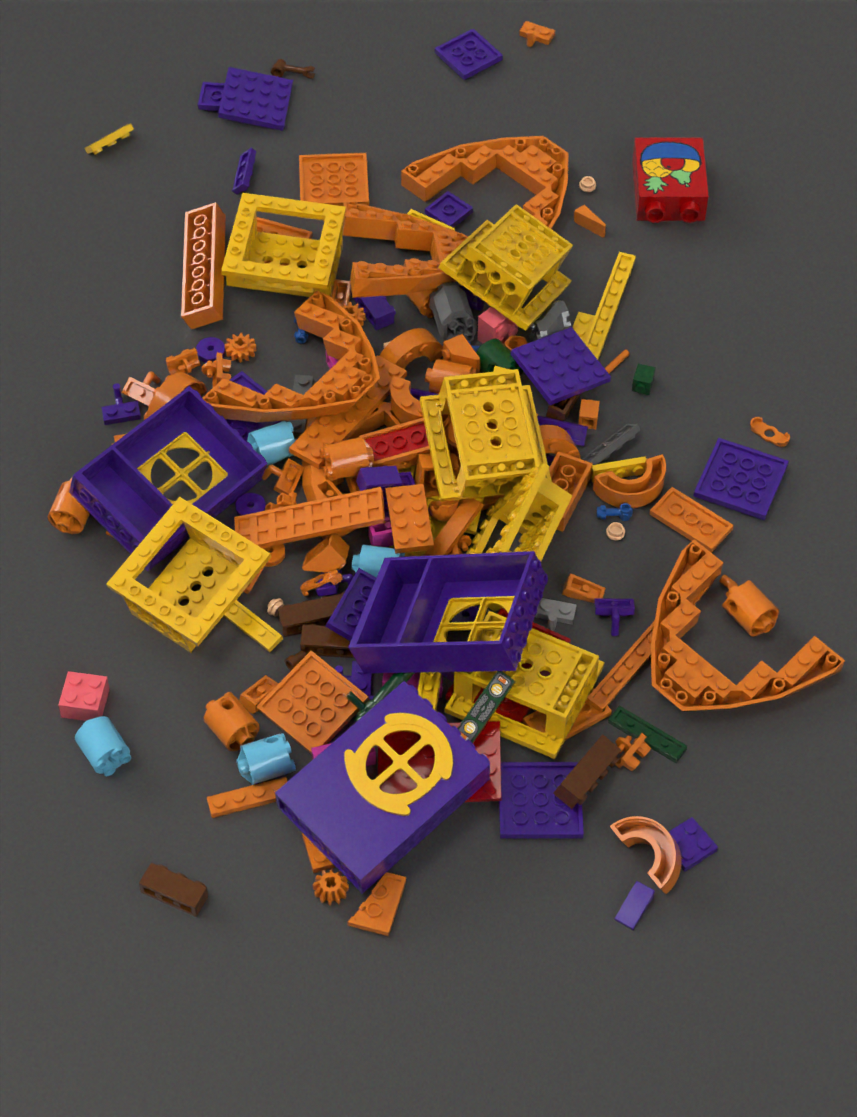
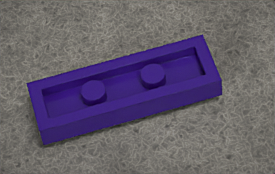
[232,147,257,195]

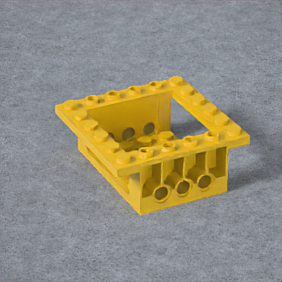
[221,193,346,297]
[438,204,573,331]
[420,369,552,502]
[466,462,572,612]
[106,497,271,653]
[445,611,605,759]

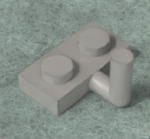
[535,598,577,631]

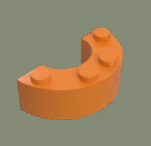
[379,328,443,369]
[144,372,207,420]
[390,376,449,423]
[539,425,581,459]
[593,454,666,509]
[610,816,682,894]

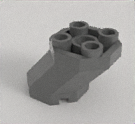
[429,281,477,342]
[529,300,571,342]

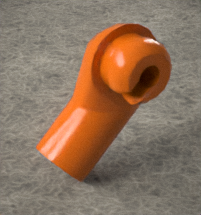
[719,574,738,597]

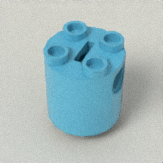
[247,421,297,466]
[352,545,405,578]
[75,716,132,776]
[236,733,296,785]

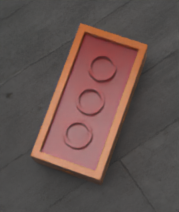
[360,418,431,470]

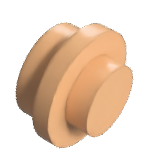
[579,176,596,192]
[606,522,625,540]
[267,598,284,617]

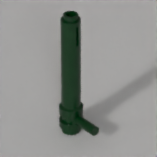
[346,672,415,722]

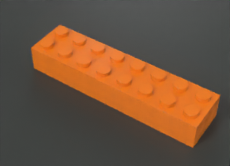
[181,202,226,330]

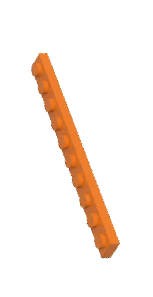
[586,581,714,712]

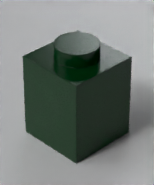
[632,364,656,395]

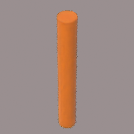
[605,349,630,374]

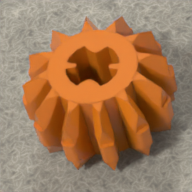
[313,868,349,905]

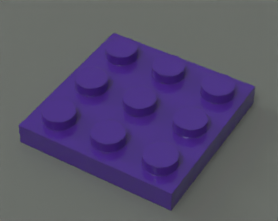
[435,29,503,80]

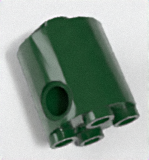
[476,338,524,375]

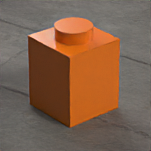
[578,399,600,430]

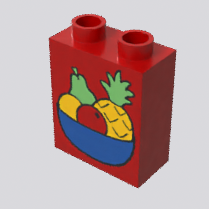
[632,138,709,223]

